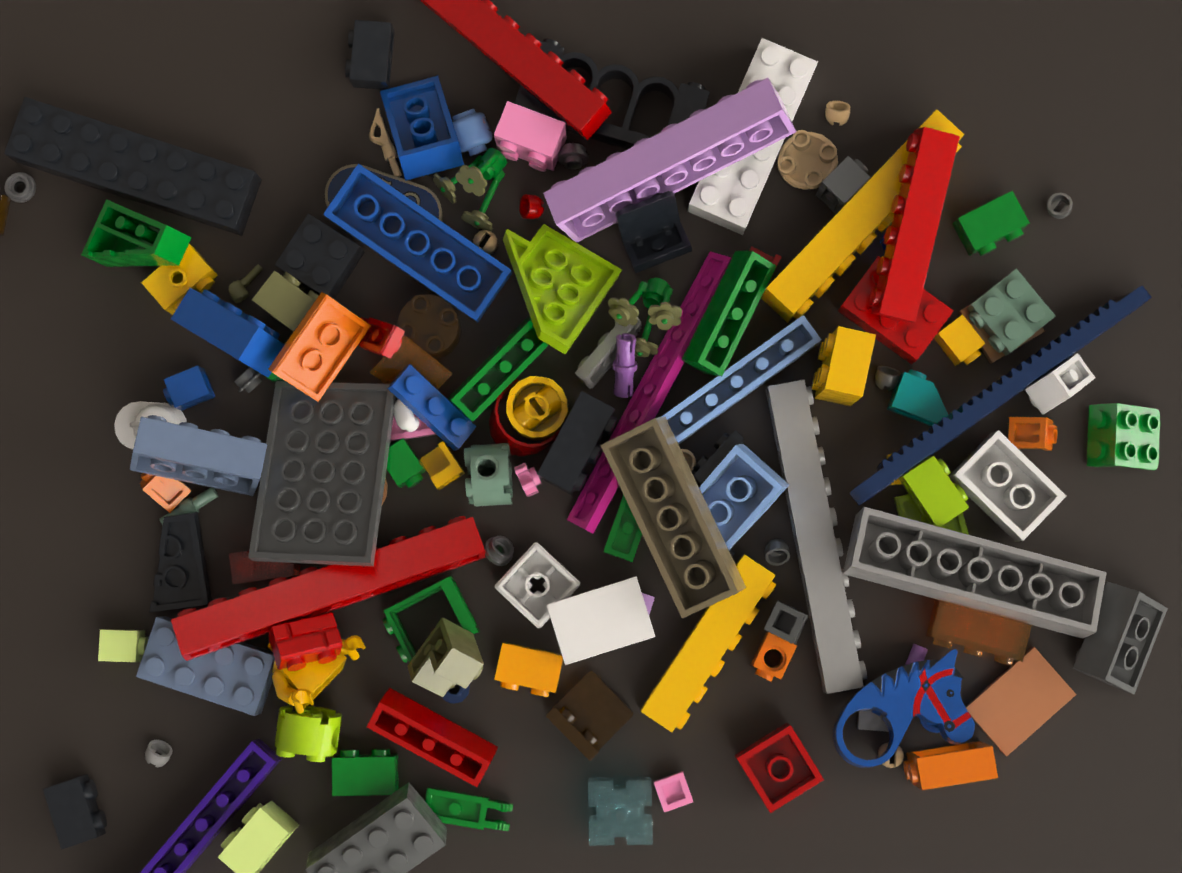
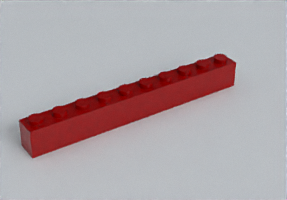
[171,516,485,661]

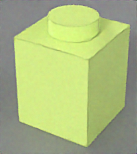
[98,629,148,662]

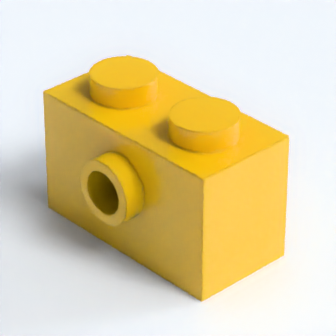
[141,244,218,314]

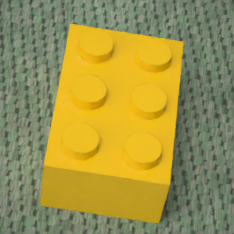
[811,326,876,406]

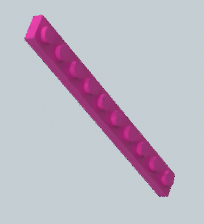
[567,251,732,534]

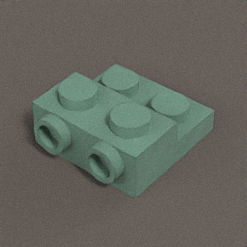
[967,268,1056,356]

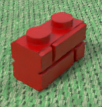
[269,612,343,671]

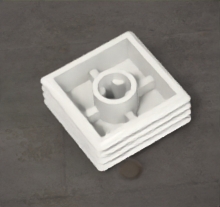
[495,542,580,628]

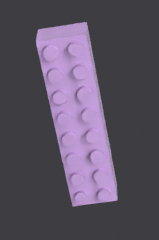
[543,78,796,243]

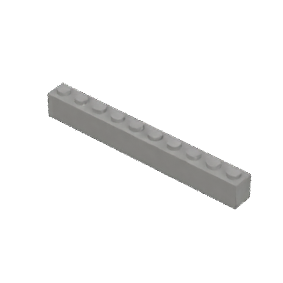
[765,380,867,694]

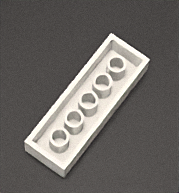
[687,38,818,235]

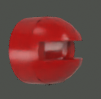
[519,194,544,219]

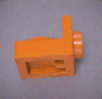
[1008,417,1058,451]
[140,473,191,513]

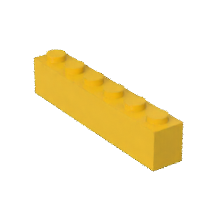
[640,554,776,732]

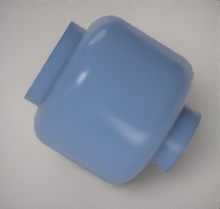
[452,109,493,156]

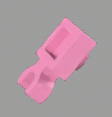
[514,463,541,497]

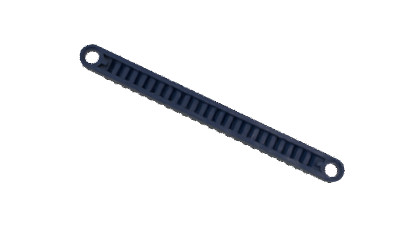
[849,285,1152,506]

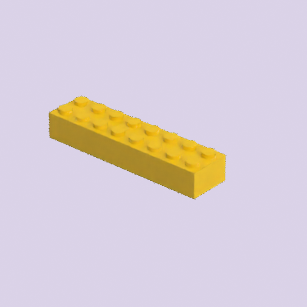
[761,109,964,323]

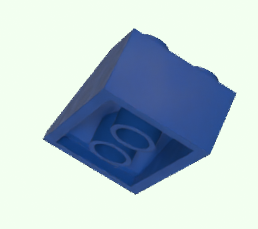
[380,76,464,181]

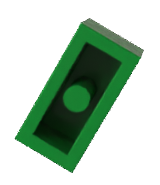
[952,191,1030,256]
[332,748,399,796]

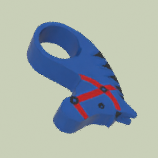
[833,649,975,768]

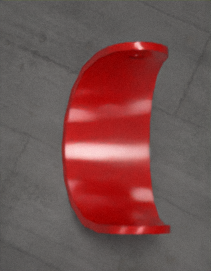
[489,379,561,457]

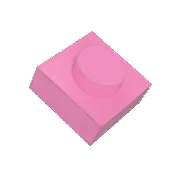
[653,771,693,812]

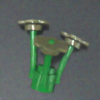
[433,148,507,232]

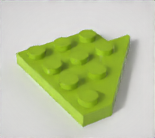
[503,224,622,354]

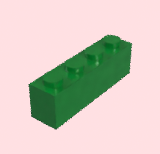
[681,251,776,377]
[447,315,548,422]

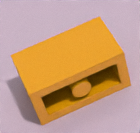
[494,642,563,697]

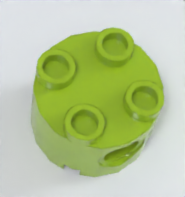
[275,705,342,762]

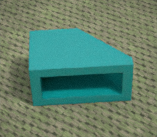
[887,370,948,426]

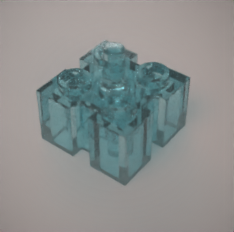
[588,776,653,846]

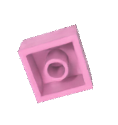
[494,101,567,172]

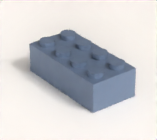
[130,415,267,496]
[136,616,275,716]

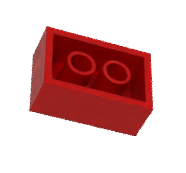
[838,256,954,365]

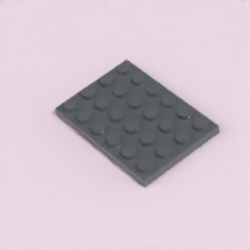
[248,381,396,567]

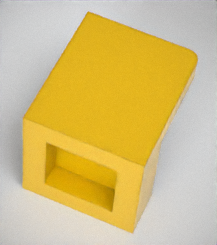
[420,441,465,490]

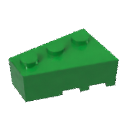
[81,199,192,267]

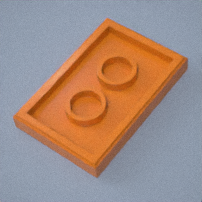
[268,292,371,402]

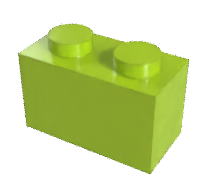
[898,456,969,527]

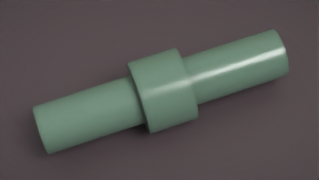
[160,487,219,525]

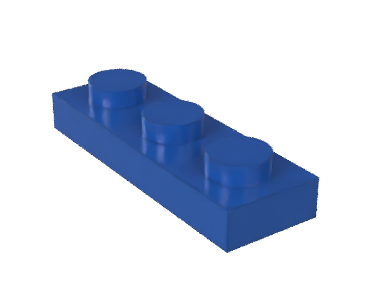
[387,364,476,451]

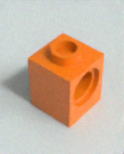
[751,631,797,682]

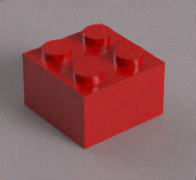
[735,723,824,813]

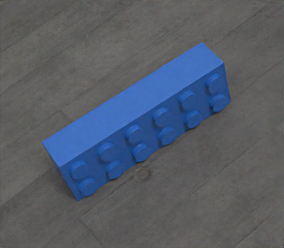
[323,163,512,323]

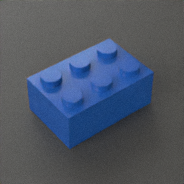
[171,287,285,378]

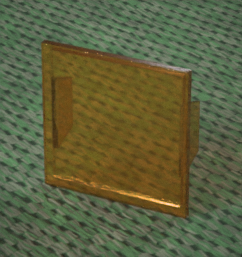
[370,335,453,390]

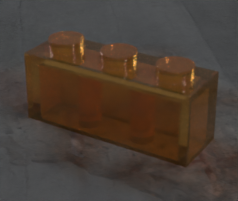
[926,600,1032,666]

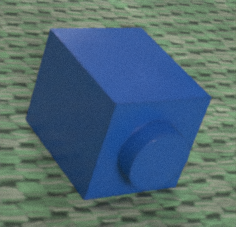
[163,365,216,411]

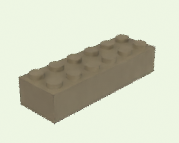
[600,416,746,618]

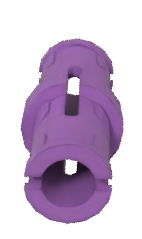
[613,333,637,398]

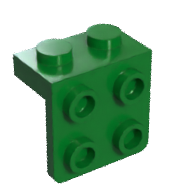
[1087,403,1160,470]

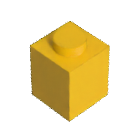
[934,314,986,366]

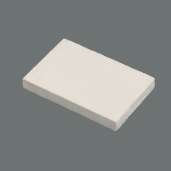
[547,576,655,665]

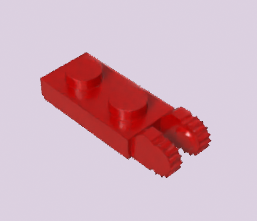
[358,317,405,359]

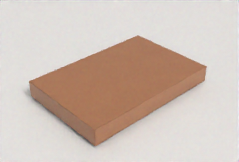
[965,647,1077,756]

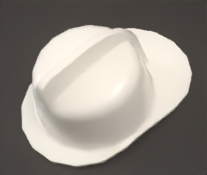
[114,401,187,449]

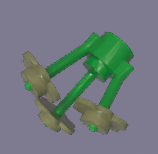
[608,278,682,357]

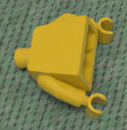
[268,635,366,714]

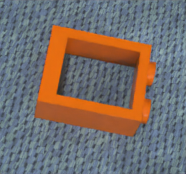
[903,741,998,790]

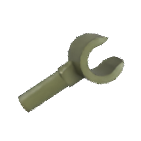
[229,264,263,303]

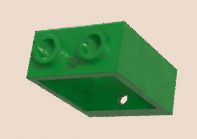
[382,576,480,663]

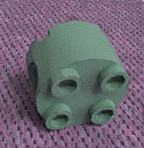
[464,443,513,507]

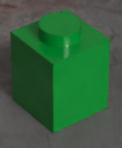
[387,438,427,489]

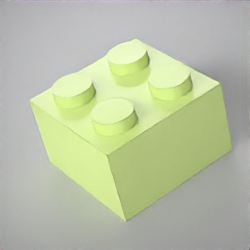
[218,801,299,873]

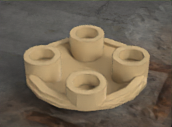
[777,130,838,190]

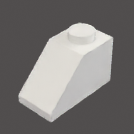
[1025,353,1095,415]

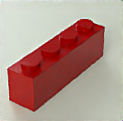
[367,687,498,787]

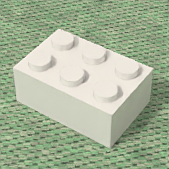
[948,430,1066,542]

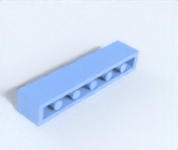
[661,315,822,444]

